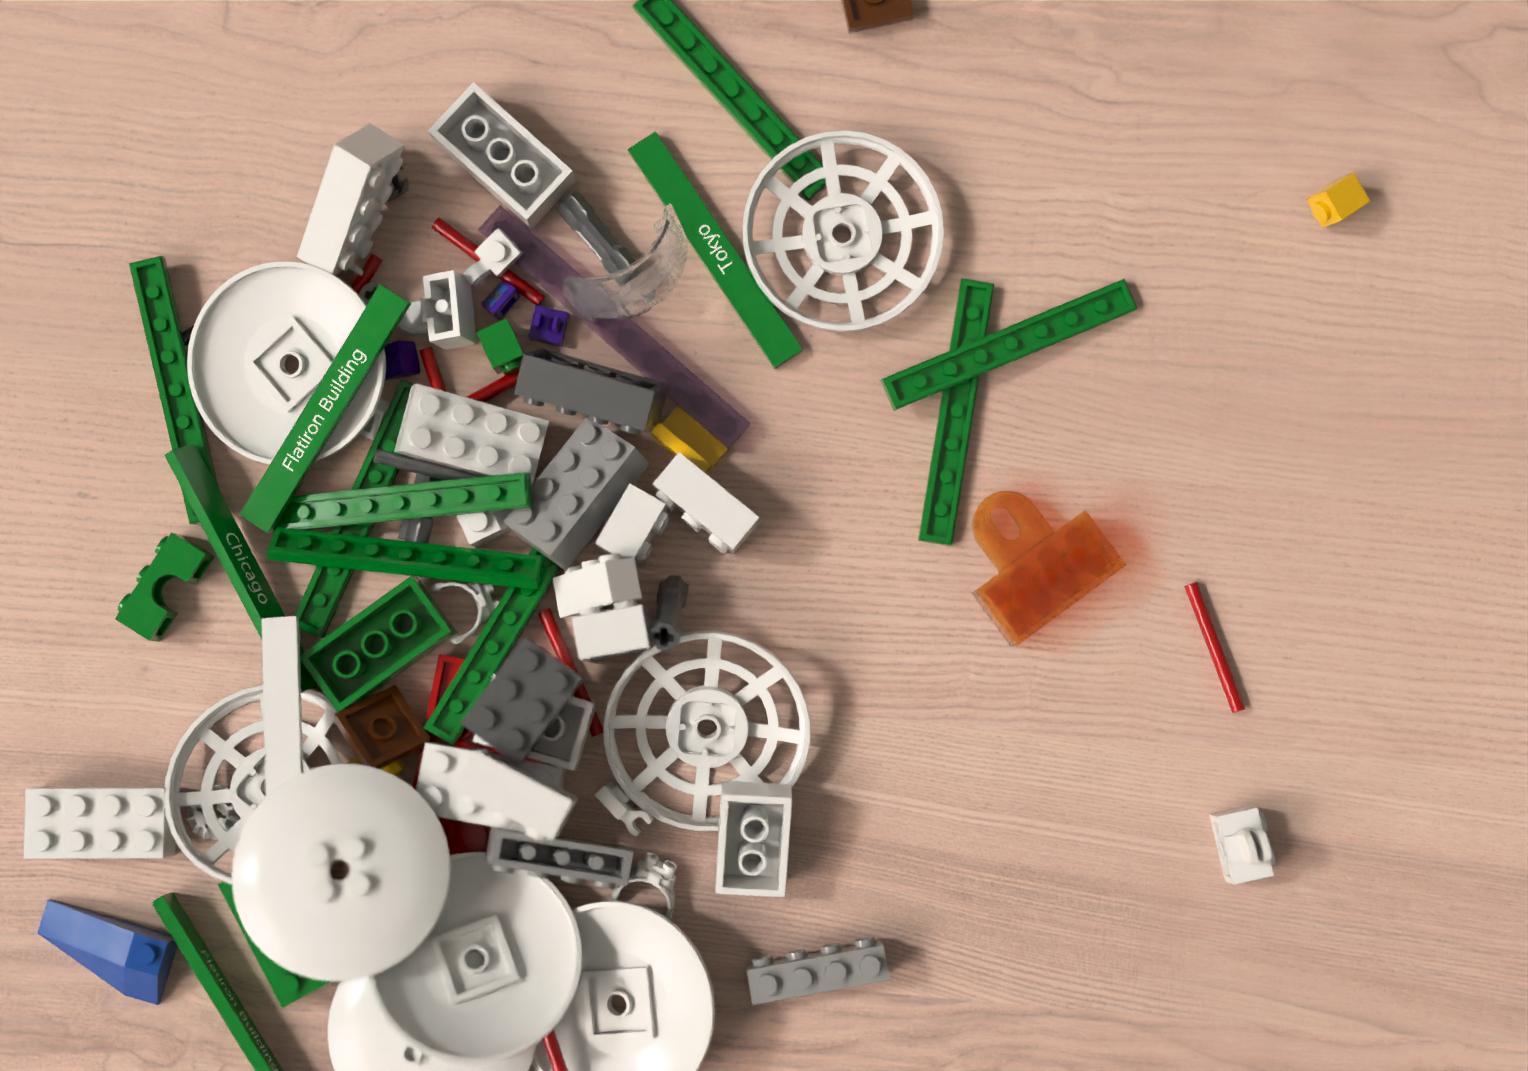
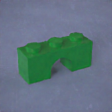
[115,532,215,642]

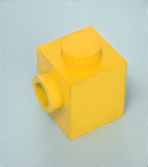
[1306,172,1370,228]

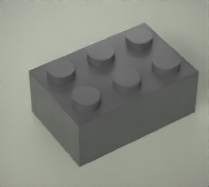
[460,636,585,766]

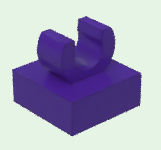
[528,305,569,347]

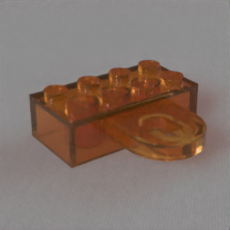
[971,491,1126,647]

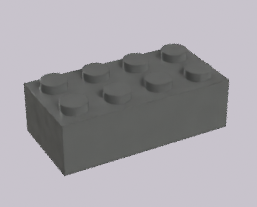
[514,348,669,434]

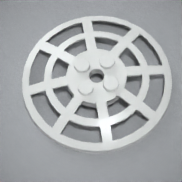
[742,130,944,332]
[603,631,810,831]
[164,685,362,885]

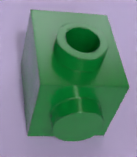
[476,318,525,375]

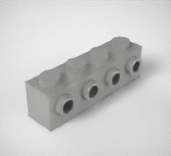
[485,826,634,889]
[746,937,890,1005]

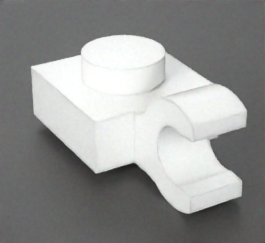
[463,228,524,286]
[595,781,654,836]

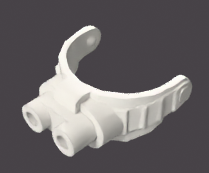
[431,581,499,644]
[611,852,677,920]

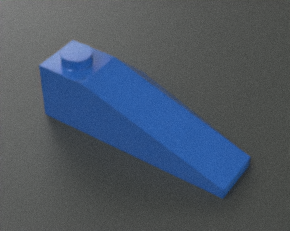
[37,899,178,1005]

